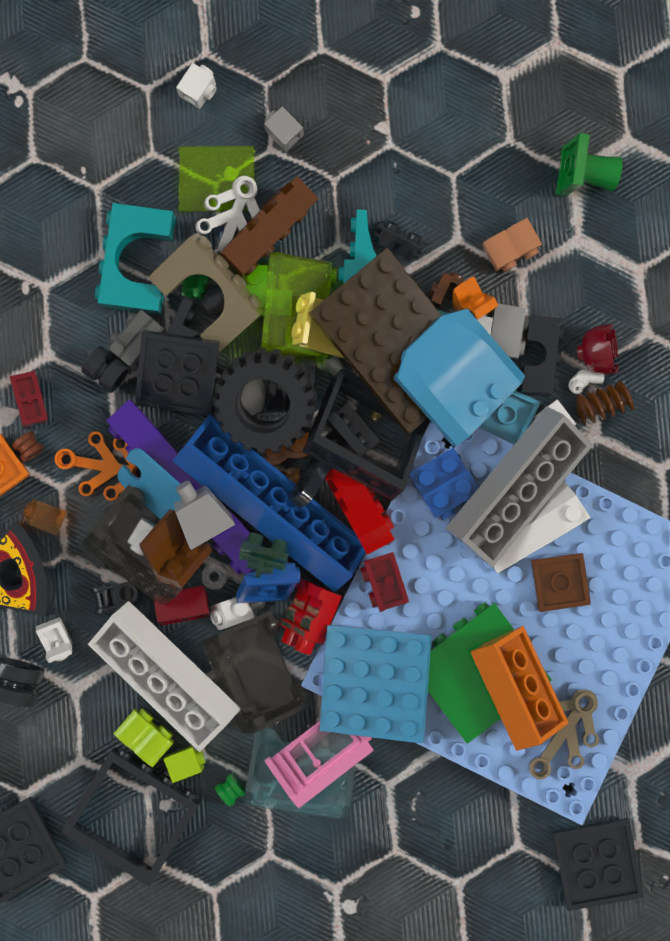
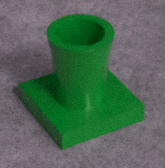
[556,133,622,197]

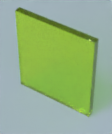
[178,146,255,212]

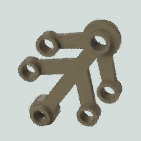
[528,689,599,779]

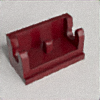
[10,371,48,429]
[153,586,211,626]

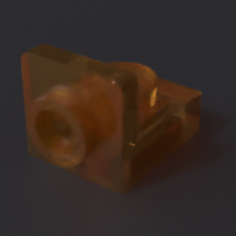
[23,498,67,535]

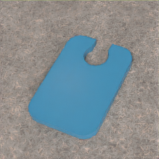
[118,448,181,520]

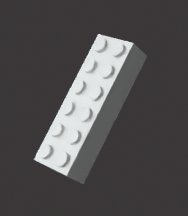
[88,601,241,752]

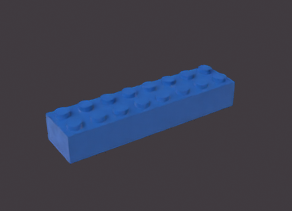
[172,415,365,592]

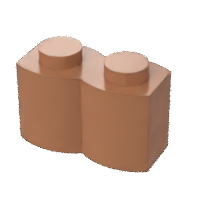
[482,218,542,272]

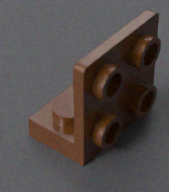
[139,509,212,589]

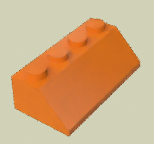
[470,626,569,751]

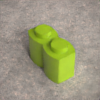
[113,708,174,767]

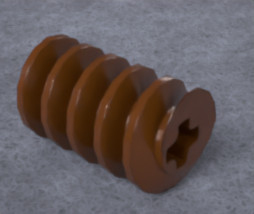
[576,381,634,427]

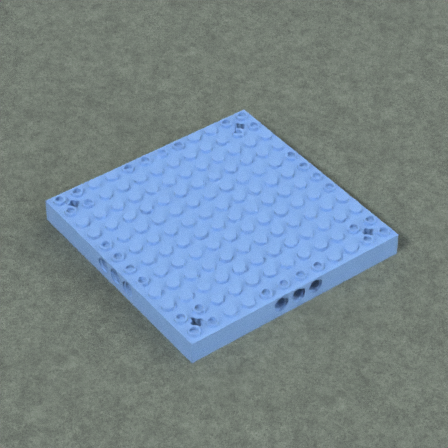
[301,421,670,825]

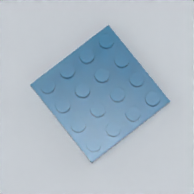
[319,625,432,743]

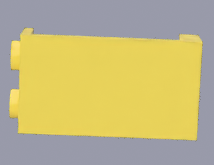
[291,292,345,359]

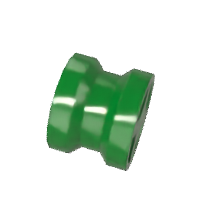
[215,774,247,807]

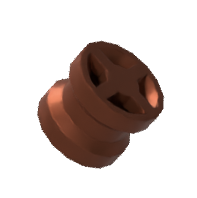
[12,431,45,462]

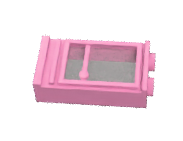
[264,721,374,808]

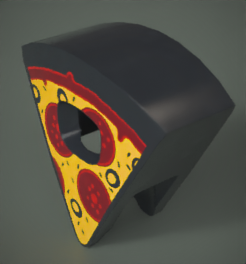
[0,521,56,616]

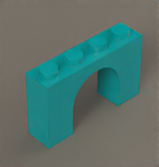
[95,203,176,315]

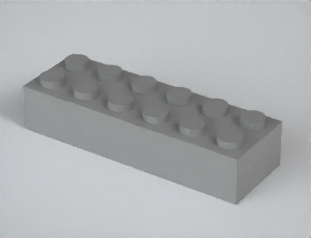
[446,406,593,567]

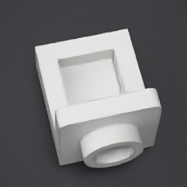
[210,597,254,630]
[36,617,72,663]

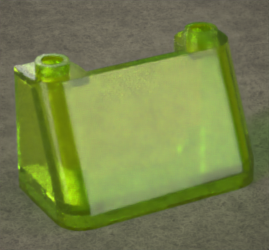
[261,252,337,364]

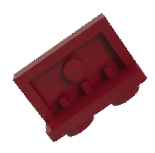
[360,552,409,612]

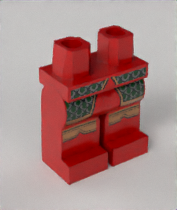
[280,578,342,655]

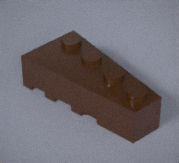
[217,176,319,276]

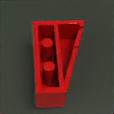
[325,469,395,555]

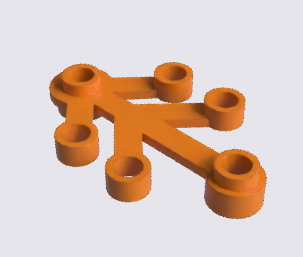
[55,431,139,501]

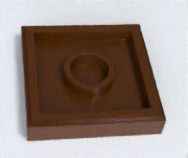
[530,553,591,612]

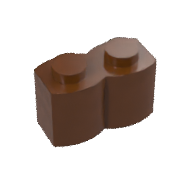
[261,433,309,467]

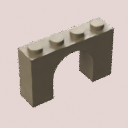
[148,233,266,352]

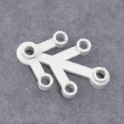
[195,176,260,254]

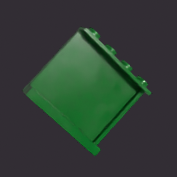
[428,601,552,744]

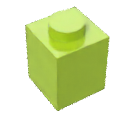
[164,745,206,783]

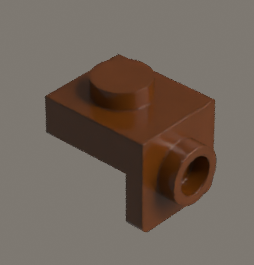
[428,272,463,309]

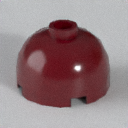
[577,323,619,375]

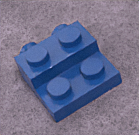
[409,447,479,520]
[236,561,300,604]

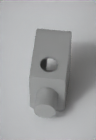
[174,481,235,550]

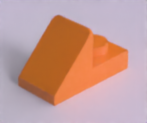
[452,276,498,319]

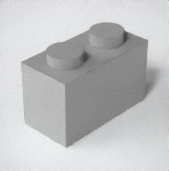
[490,304,529,361]

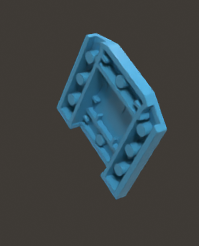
[394,309,525,446]

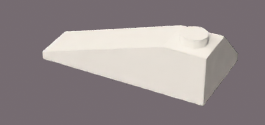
[493,481,590,573]

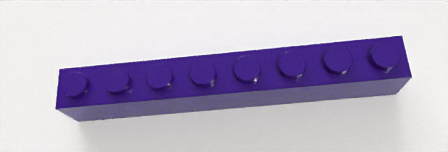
[106,400,270,575]

